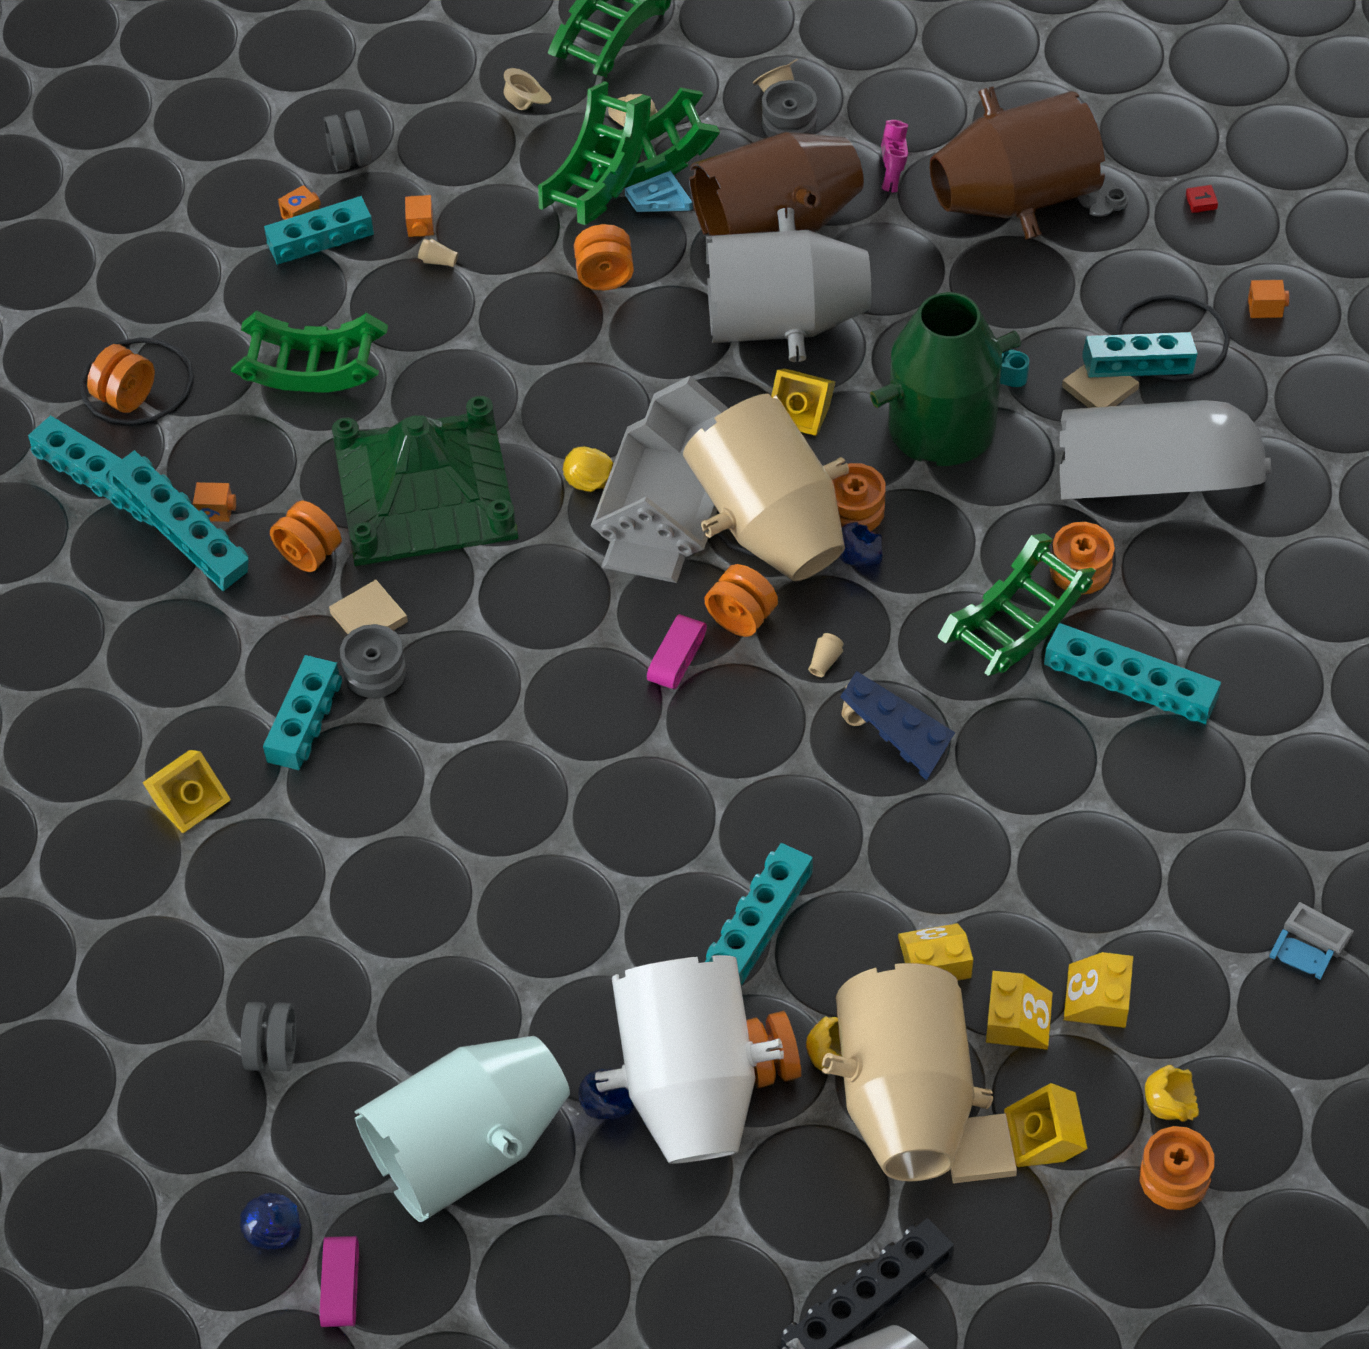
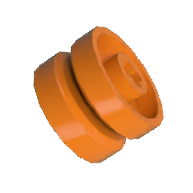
[574,224,634,291]
[87,344,155,413]
[832,463,885,534]
[270,500,342,572]
[1050,522,1115,594]
[705,564,778,637]
[746,1011,801,1089]
[1140,1126,1214,1210]

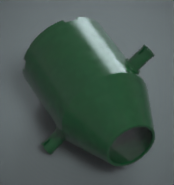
[870,292,1021,466]

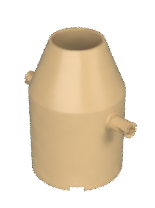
[683,394,849,581]
[822,963,993,1181]

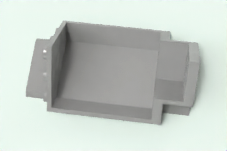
[591,376,728,583]

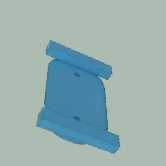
[1269,929,1334,980]

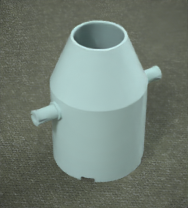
[355,1036,570,1222]

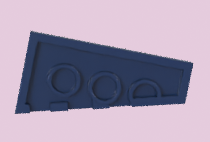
[840,671,955,780]

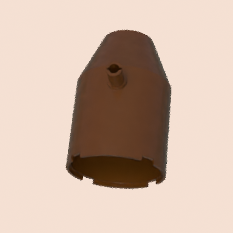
[929,86,1105,240]
[689,132,864,236]

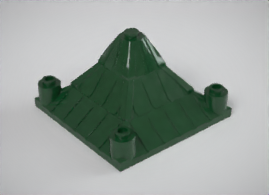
[332,396,519,566]

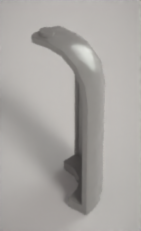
[1060,400,1272,500]

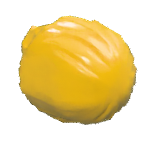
[562,446,613,492]
[806,1016,842,1071]
[1145,1065,1199,1121]

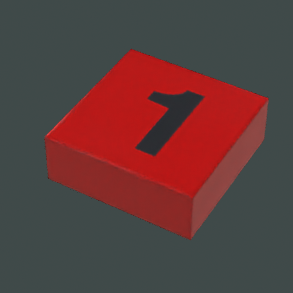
[1186,185,1218,213]

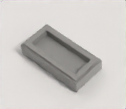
[1284,902,1354,958]

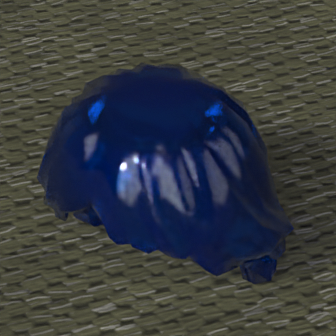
[839,522,883,566]
[578,1068,635,1120]
[240,1193,301,1250]

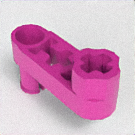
[881,120,908,192]

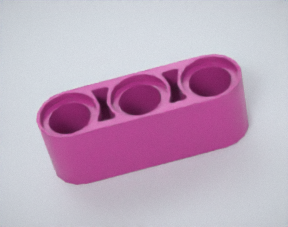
[647,614,707,690]
[320,1236,359,1327]

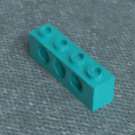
[264,196,374,265]
[1082,332,1198,378]
[263,655,342,770]

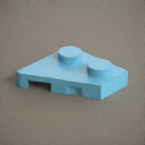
[625,171,693,212]

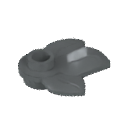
[1077,179,1129,216]

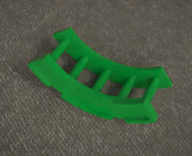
[548,0,671,77]
[538,82,651,225]
[571,87,720,191]
[231,310,388,393]
[938,533,1096,676]

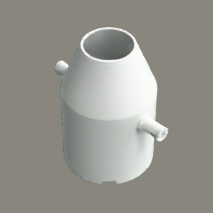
[595,955,784,1164]

